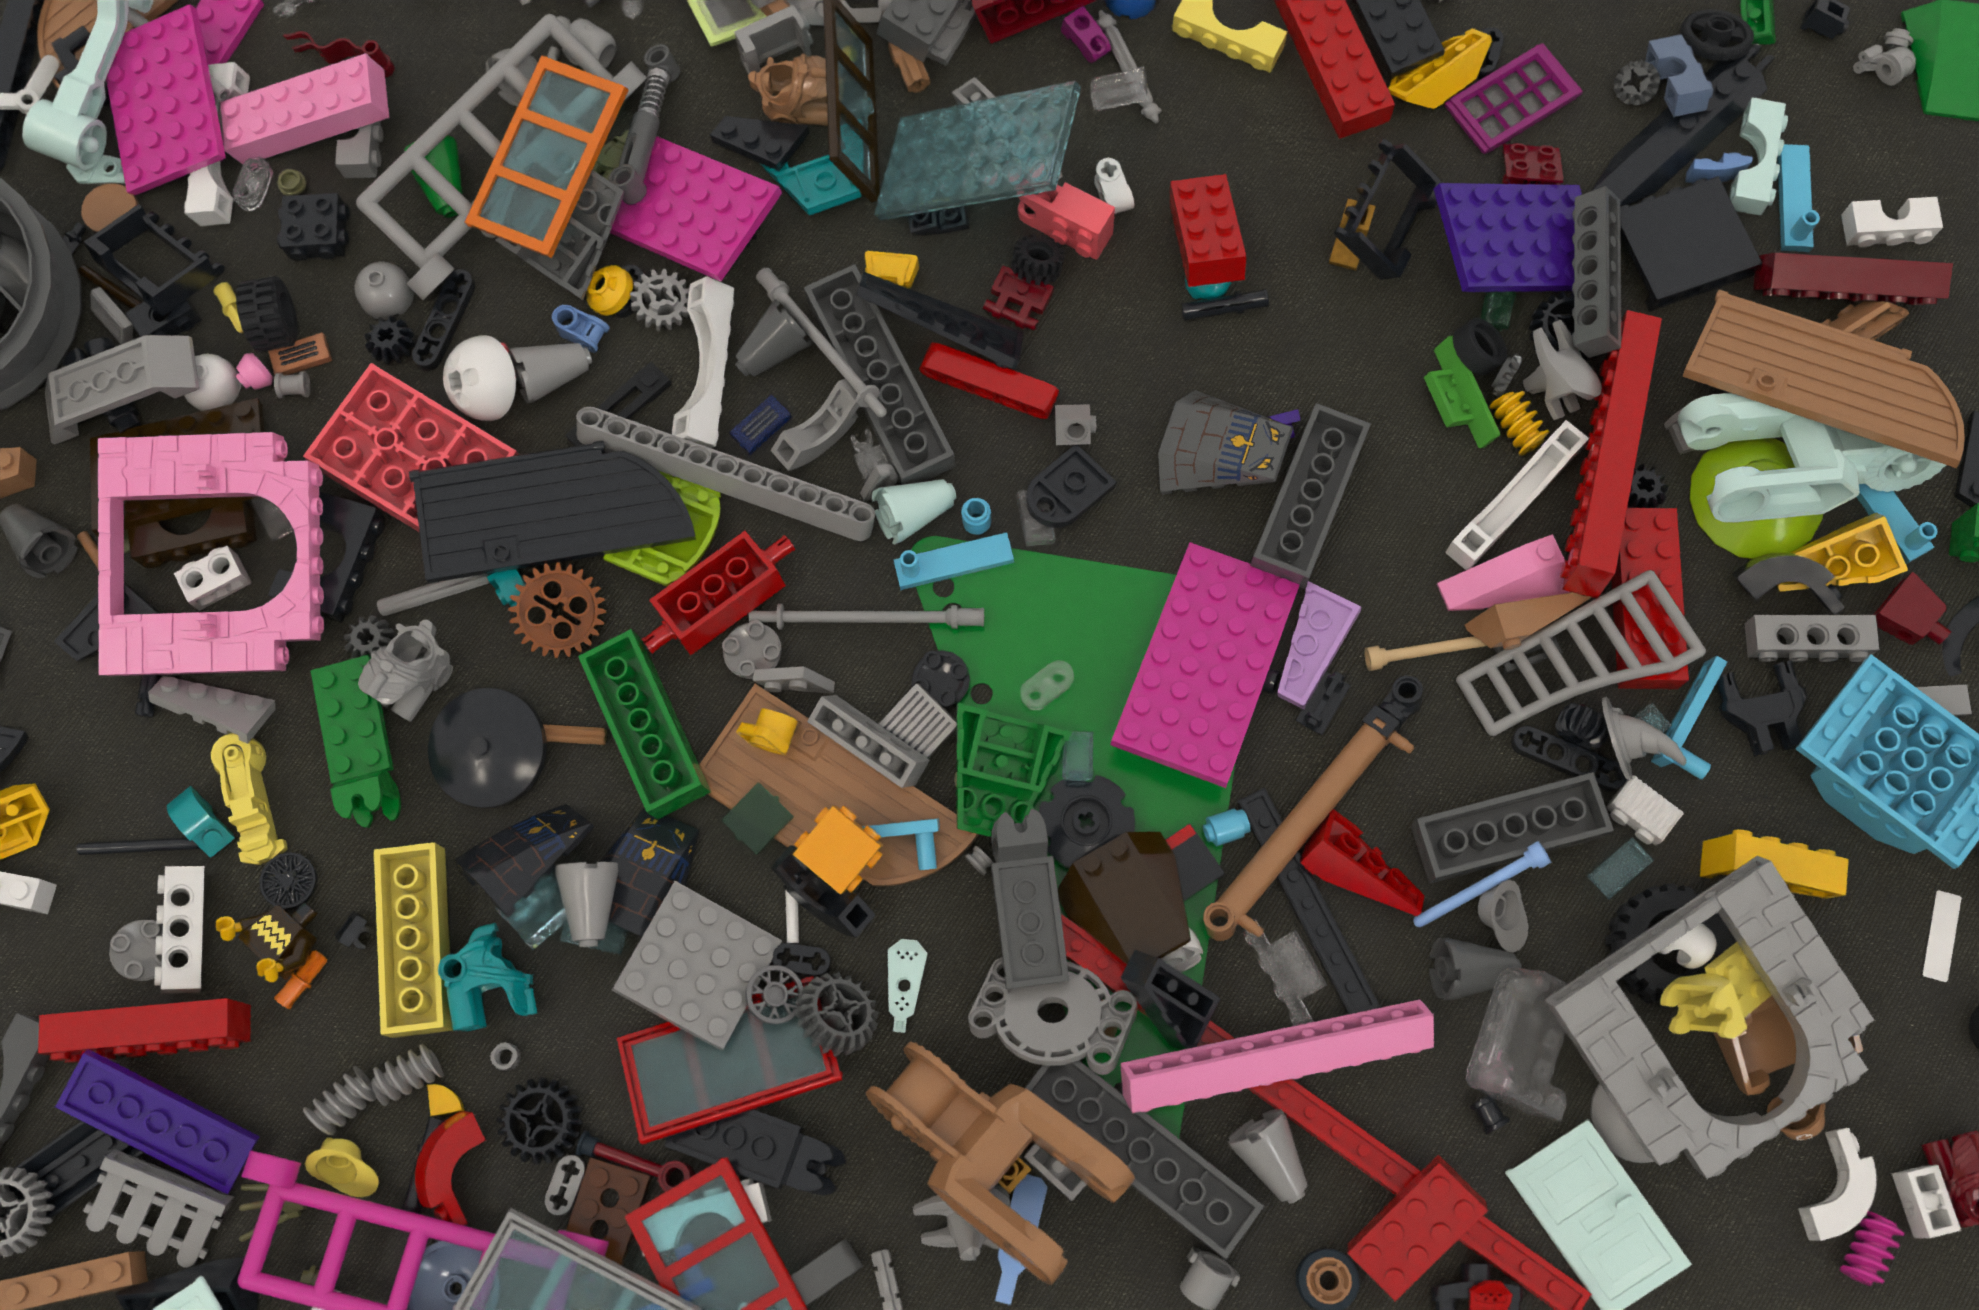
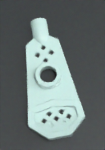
[66,155,125,184]
[888,939,928,1033]

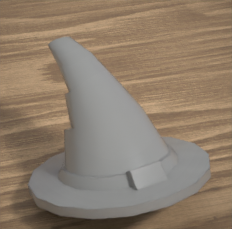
[1602,697,1687,780]

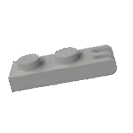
[927,0,977,66]

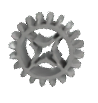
[0,1167,55,1257]

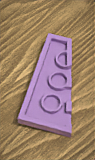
[1277,581,1361,709]

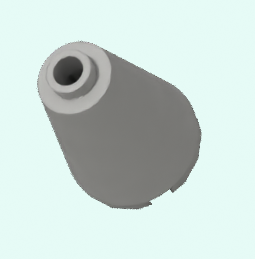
[508,343,592,404]
[555,862,619,947]
[1228,1109,1308,1203]

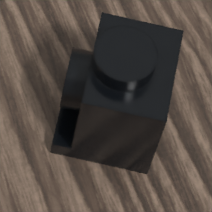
[1800,0,1850,39]

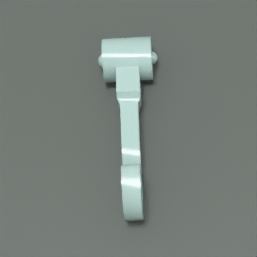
[22,0,154,170]

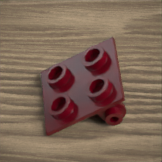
[1502,143,1564,185]

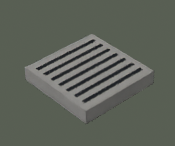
[879,683,957,759]

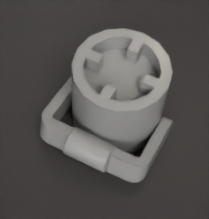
[1180,1246,1240,1310]

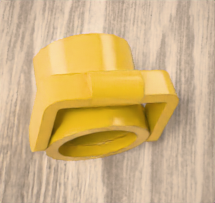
[736,708,798,756]

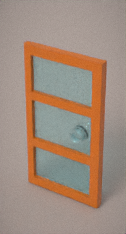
[464,55,629,258]

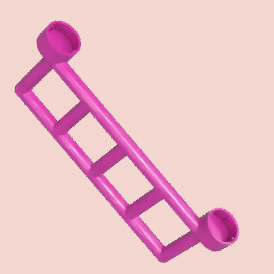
[238,1150,609,1310]

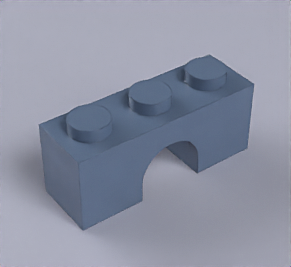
[1645,34,1713,117]

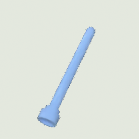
[1413,841,1552,927]

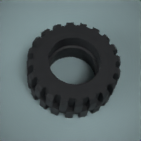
[1606,883,1737,1007]

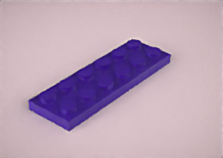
[55,1049,260,1194]

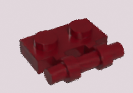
[983,266,1054,331]

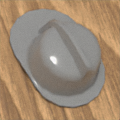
[1478,880,1528,953]

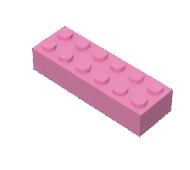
[220,53,389,165]

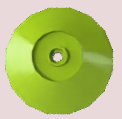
[1689,438,1823,559]

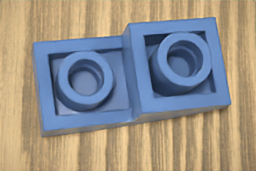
[1685,153,1752,183]

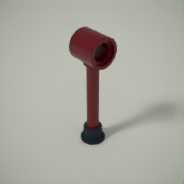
[576,1131,696,1192]

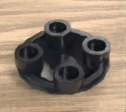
[911,650,970,708]

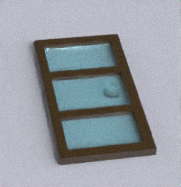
[823,0,880,202]

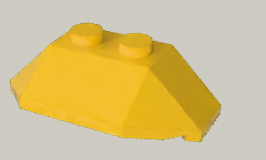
[1388,28,1492,109]
[0,784,50,860]

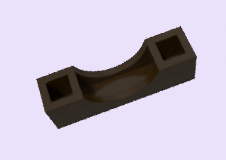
[128,501,257,568]

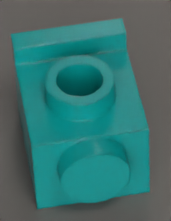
[487,569,536,607]

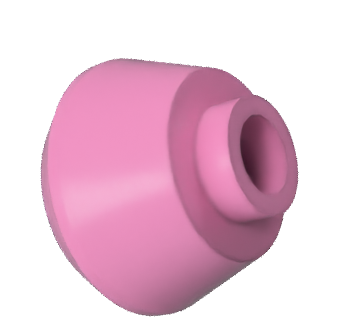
[235,353,274,390]

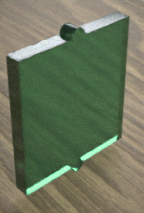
[721,782,794,855]

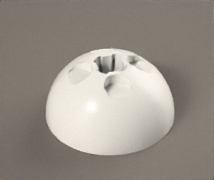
[443,335,516,421]

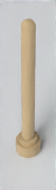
[1364,636,1487,671]

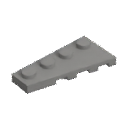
[148,676,276,744]

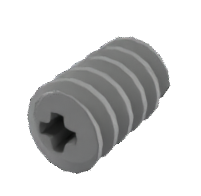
[371,1043,444,1106]
[303,1066,376,1135]

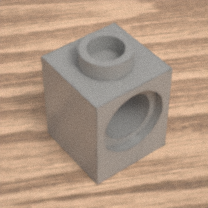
[1055,404,1096,445]

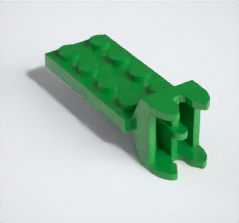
[310,655,401,828]

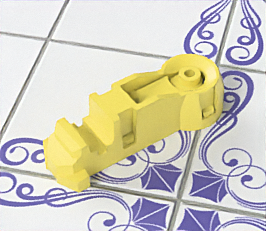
[211,733,288,865]

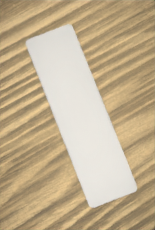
[1923,890,1961,982]

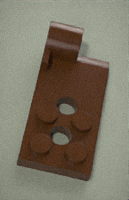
[566,1158,652,1310]

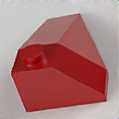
[1300,809,1425,917]

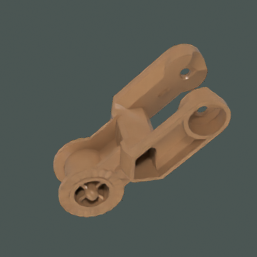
[866,1041,1135,1285]

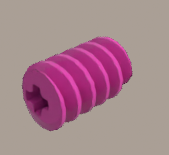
[1840,1211,1905,1286]

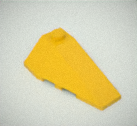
[1776,513,1908,591]

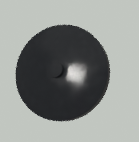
[428,688,547,808]

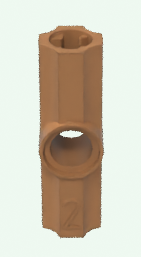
[880,19,930,93]

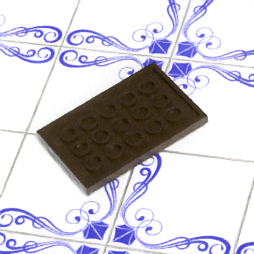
[90,398,264,536]

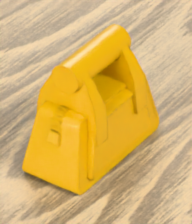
[865,251,919,288]

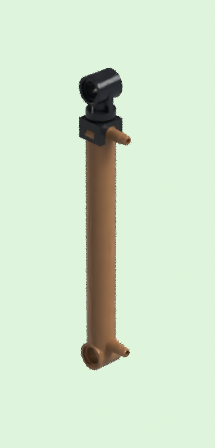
[1203,676,1423,941]

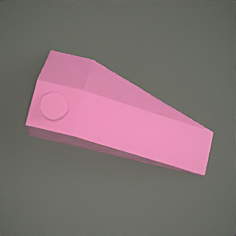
[1437,534,1570,611]

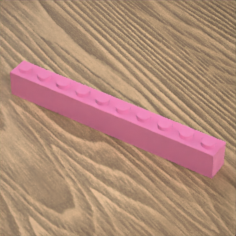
[1120,1000,1434,1113]

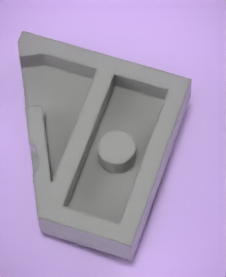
[753,666,835,693]

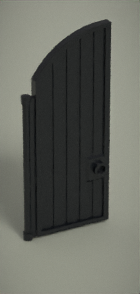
[409,441,696,583]

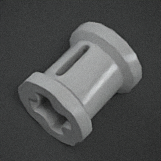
[274,371,311,398]

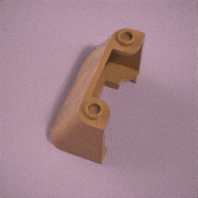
[1713,996,1863,1096]

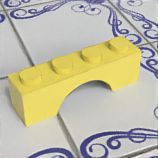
[1172,0,1287,73]

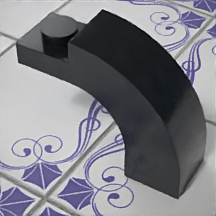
[1732,553,1845,615]
[770,845,875,938]

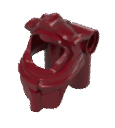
[1921,1130,1979,1228]

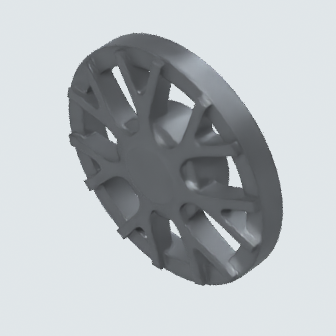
[745,965,803,1025]

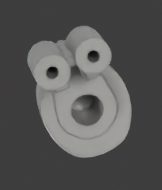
[1853,45,1916,86]

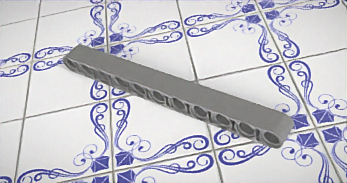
[576,407,875,541]

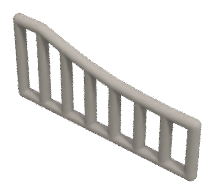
[1456,570,1706,736]

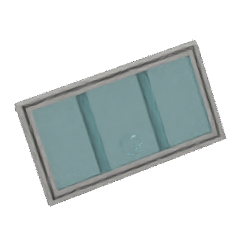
[453,1208,702,1310]

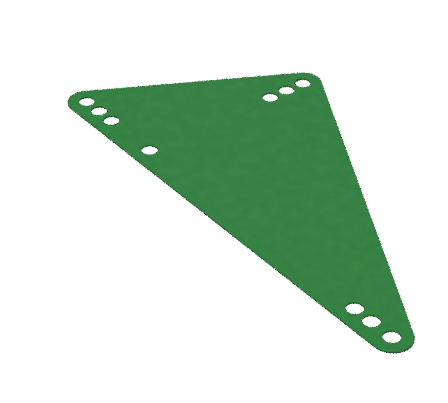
[911,536,1235,1139]

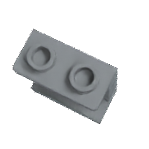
[734,4,813,74]

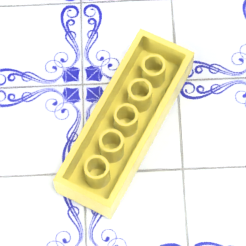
[374,842,453,1038]

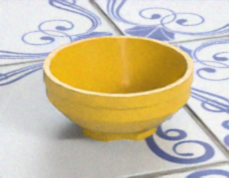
[586,265,633,316]

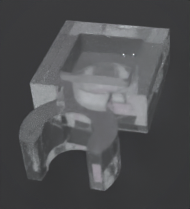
[851,429,889,483]

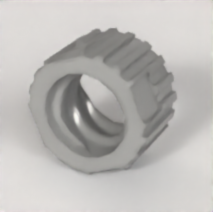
[490,1042,521,1071]

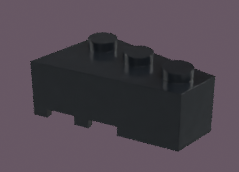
[1121,950,1221,1050]

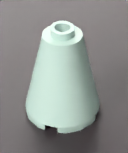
[872,479,956,545]

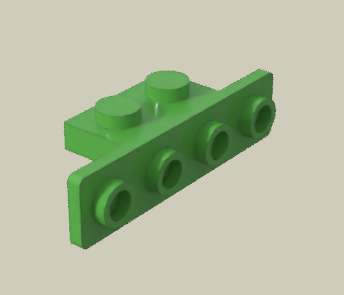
[1424,336,1500,448]

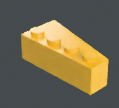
[1700,830,1849,899]

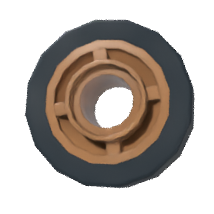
[1296,1249,1359,1310]

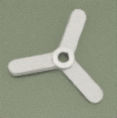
[0,55,59,115]

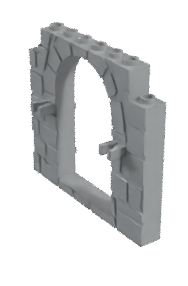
[1545,856,1874,1179]

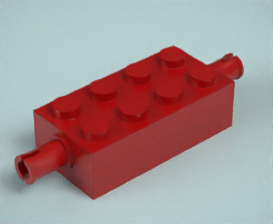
[641,531,795,656]

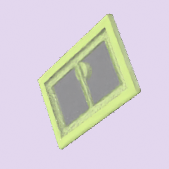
[687,0,766,46]

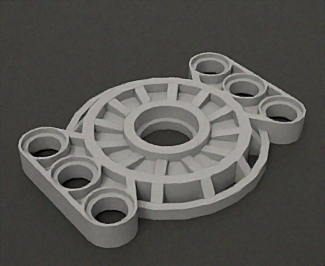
[968,957,1137,1075]

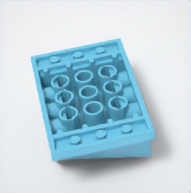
[1796,654,1979,869]

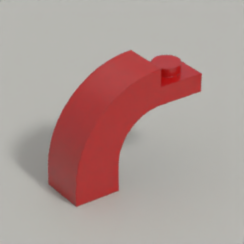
[415,1111,485,1226]

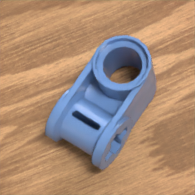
[552,305,610,353]

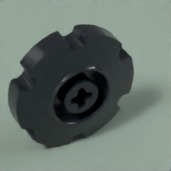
[1038,774,1135,869]

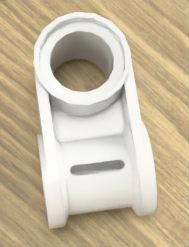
[1094,158,1134,214]

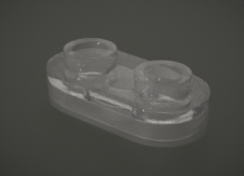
[232,157,273,211]
[1020,660,1074,710]

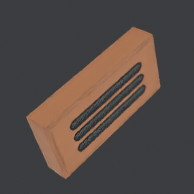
[268,333,332,375]

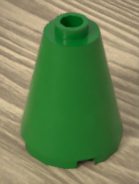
[402,135,463,218]

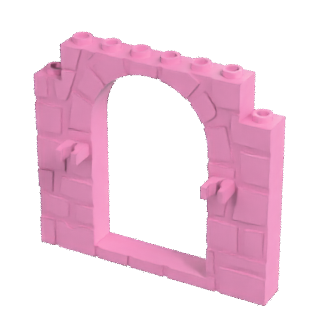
[98,432,324,676]

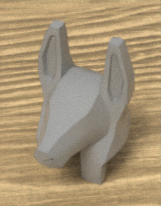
[1523,320,1602,420]
[913,1184,1012,1261]

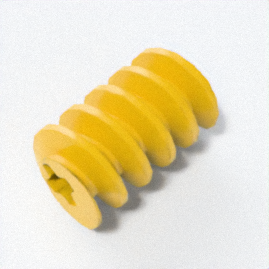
[1489,391,1550,456]

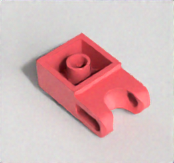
[1017,177,1115,260]

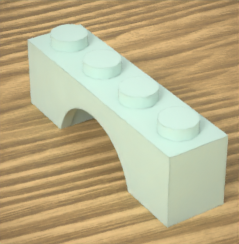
[1729,97,1788,216]

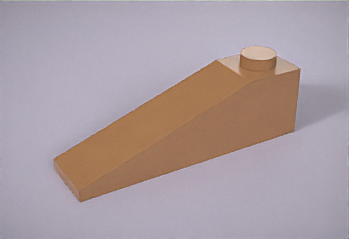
[1465,592,1592,650]

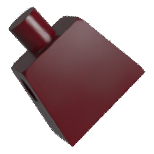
[1873,572,1951,645]

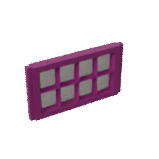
[1444,43,1583,154]

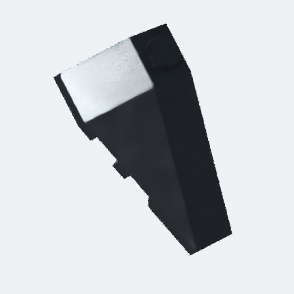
[115,1257,258,1310]

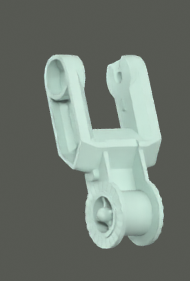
[1678,393,1946,522]

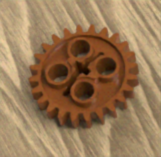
[508,562,606,658]

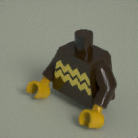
[216,902,318,982]

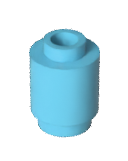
[961,498,991,535]
[1203,809,1251,846]

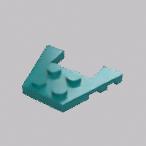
[760,119,861,215]

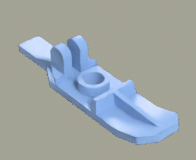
[995,1174,1047,1305]

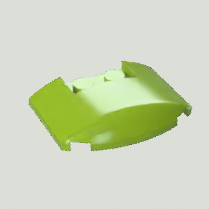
[603,470,721,587]

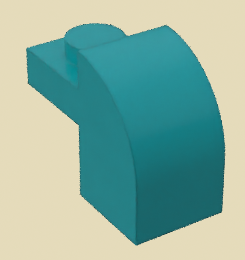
[166,786,235,858]

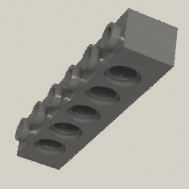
[1572,186,1621,358]

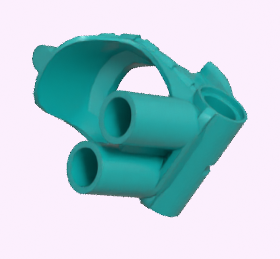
[438,923,537,1032]

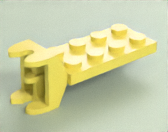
[1661,942,1772,1038]

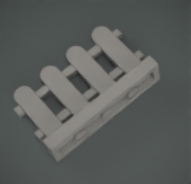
[83,1149,234,1267]

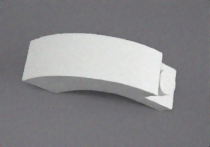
[1798,1128,1876,1241]

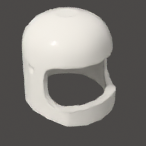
[1659,923,1717,969]

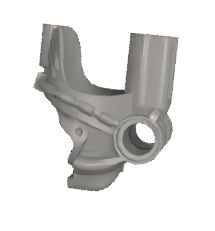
[358,620,453,722]

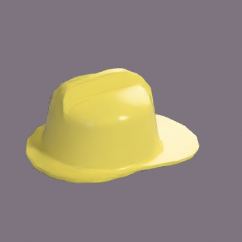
[305,1138,379,1197]

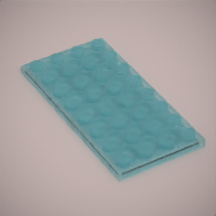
[874,80,1081,220]

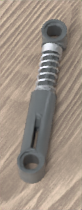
[609,44,680,204]

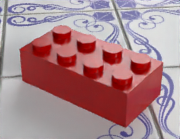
[1170,174,1246,287]
[1347,1155,1488,1301]

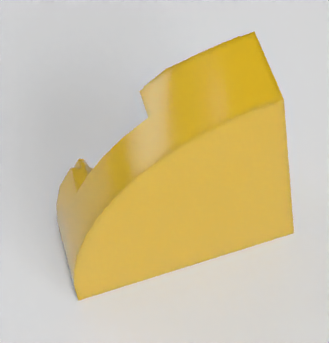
[427,1084,464,1117]

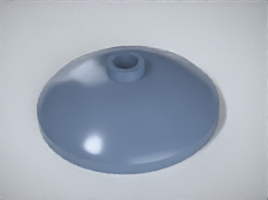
[407,1241,501,1310]

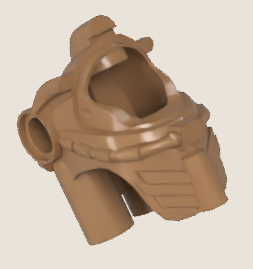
[748,53,841,126]

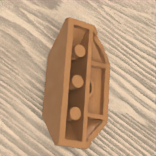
[1821,301,1909,340]

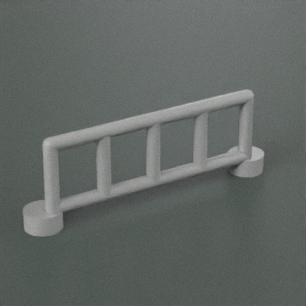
[356,14,647,300]

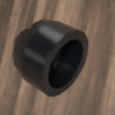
[1262,669,1280,694]

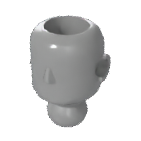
[550,16,616,69]

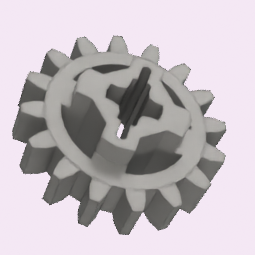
[630,269,689,331]

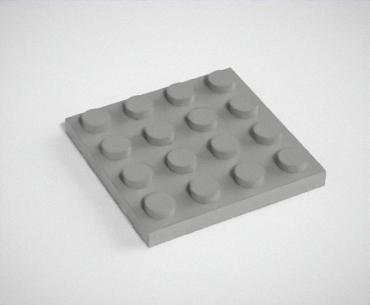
[612,881,782,1051]

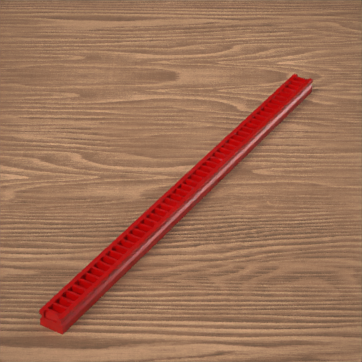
[1061,914,1592,1310]

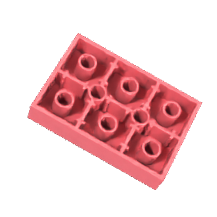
[303,363,519,533]

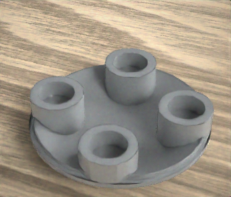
[722,620,782,679]
[109,920,175,981]

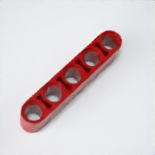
[919,342,1059,419]

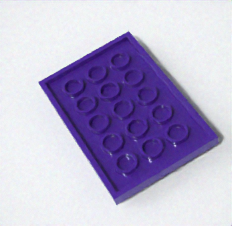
[1434,183,1582,292]

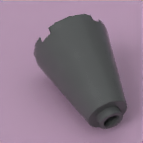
[735,299,814,377]
[0,504,77,578]
[1429,938,1522,1001]

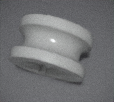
[965,846,994,876]

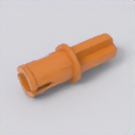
[274,950,327,1009]

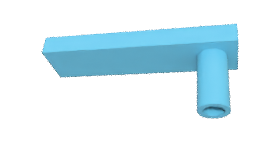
[1777,144,1820,252]
[1857,484,1937,564]
[894,532,1014,590]
[1651,656,1727,780]
[861,818,940,870]

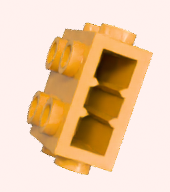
[793,805,883,895]

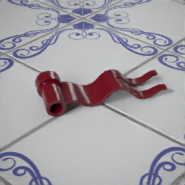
[283,31,395,78]

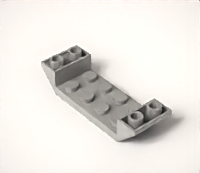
[45,335,200,444]

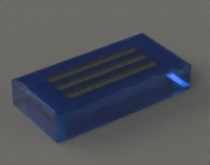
[729,395,792,455]

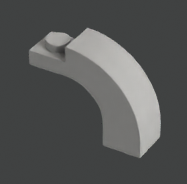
[771,379,859,471]

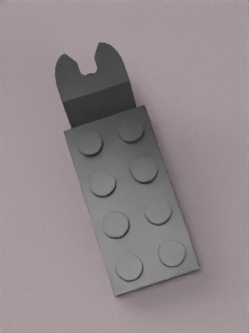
[991,809,1069,989]

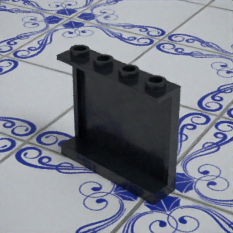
[1620,177,1762,312]

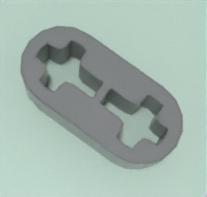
[544,1155,587,1215]

